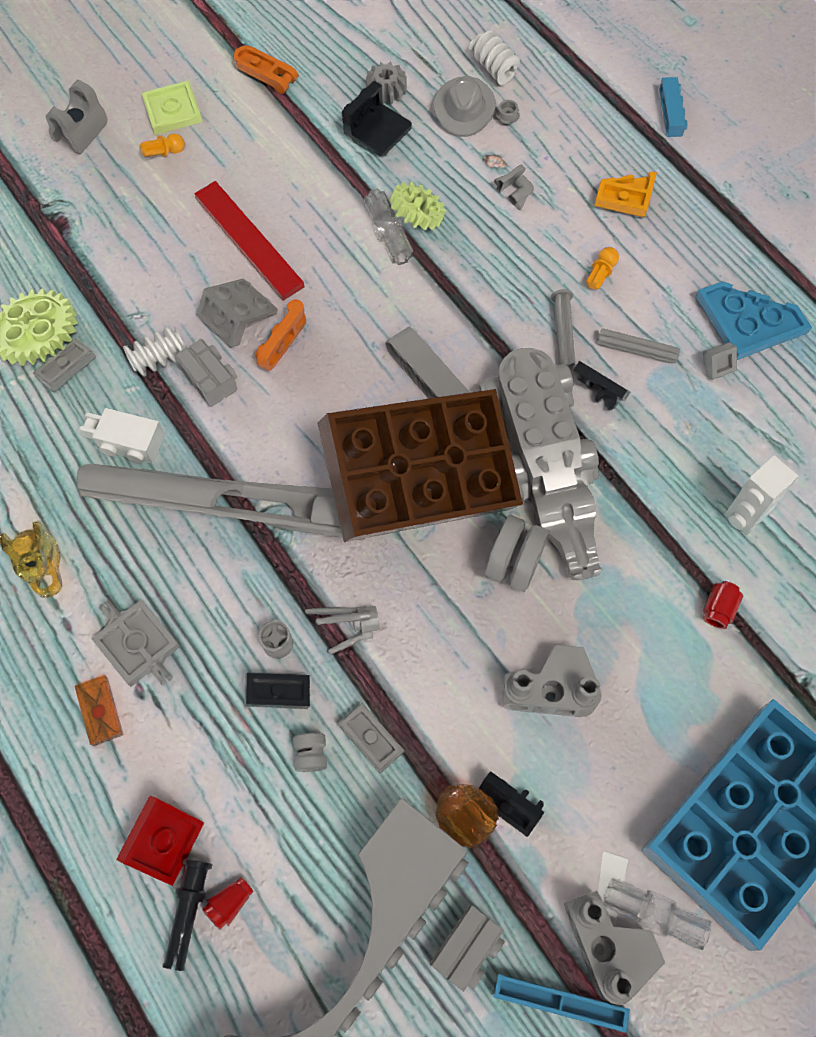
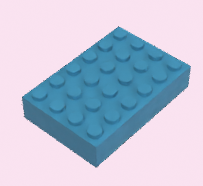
[641,699,816,951]

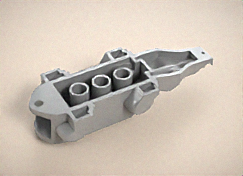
[480,348,602,581]

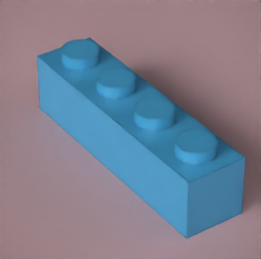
[659,77,688,137]

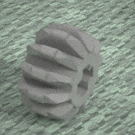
[366,61,407,105]

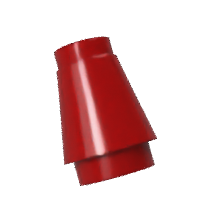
[202,877,254,930]

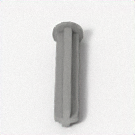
[551,289,575,369]

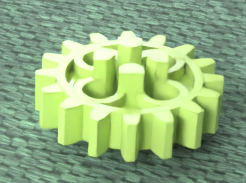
[389,182,446,230]

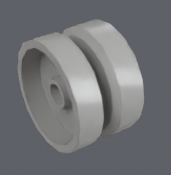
[485,515,550,593]

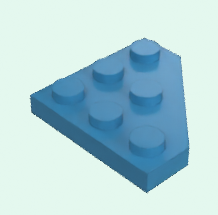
[696,281,812,360]

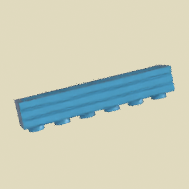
[493,974,630,1033]

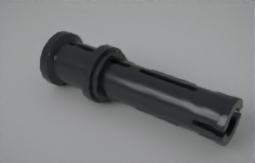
[162,858,213,971]

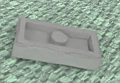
[33,338,95,392]
[338,703,405,774]

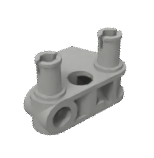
[503,645,602,717]
[564,891,665,1005]

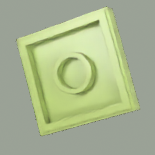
[141,80,203,135]

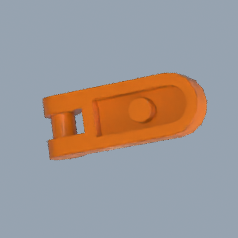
[233,46,299,94]
[255,299,306,371]

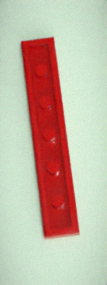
[194,181,305,301]

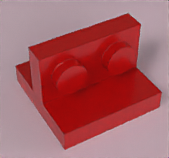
[116,795,204,886]

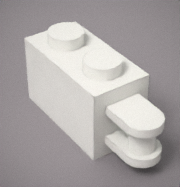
[77,408,165,464]

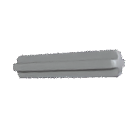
[597,328,680,363]

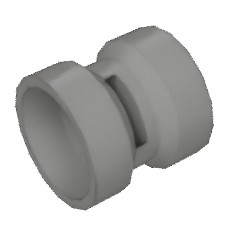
[259,620,293,659]
[294,733,327,772]

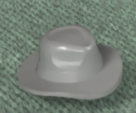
[433,76,496,137]

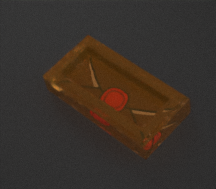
[75,675,124,747]

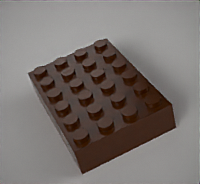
[317,389,523,542]

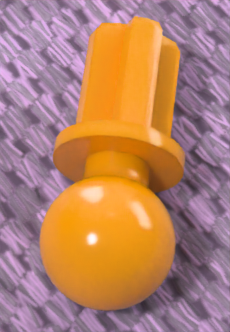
[139,133,185,157]
[586,247,619,290]

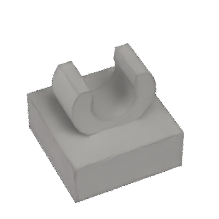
[703,342,737,380]

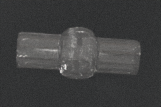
[364,189,413,265]
[603,877,712,950]

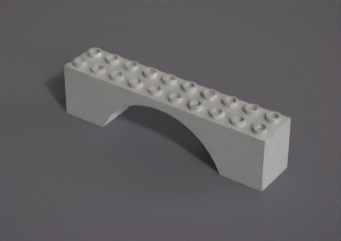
[224,798,468,1037]

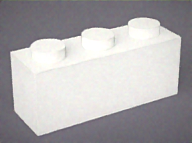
[725,455,798,535]

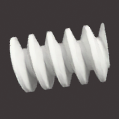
[469,30,520,85]
[123,326,185,376]

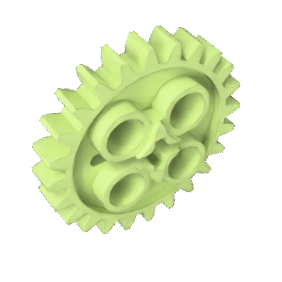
[0,288,78,366]

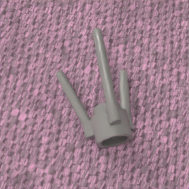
[305,606,380,654]

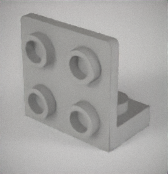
[196,279,278,348]

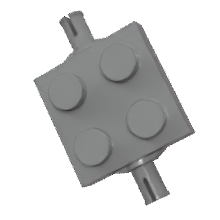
[92,599,181,687]

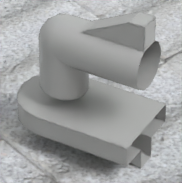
[494,164,534,210]

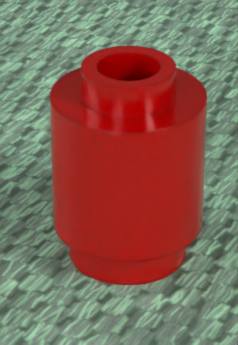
[703,581,744,629]

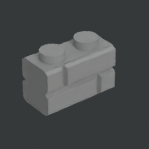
[175,339,237,407]
[429,905,505,992]

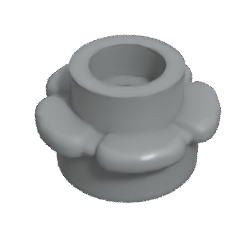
[495,100,520,124]

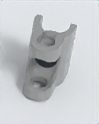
[45,79,107,154]

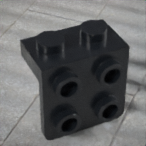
[342,81,412,156]

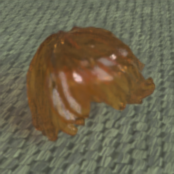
[435,784,499,848]

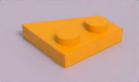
[594,171,657,217]

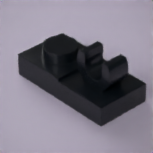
[573,361,631,410]
[244,673,310,709]
[474,771,545,837]

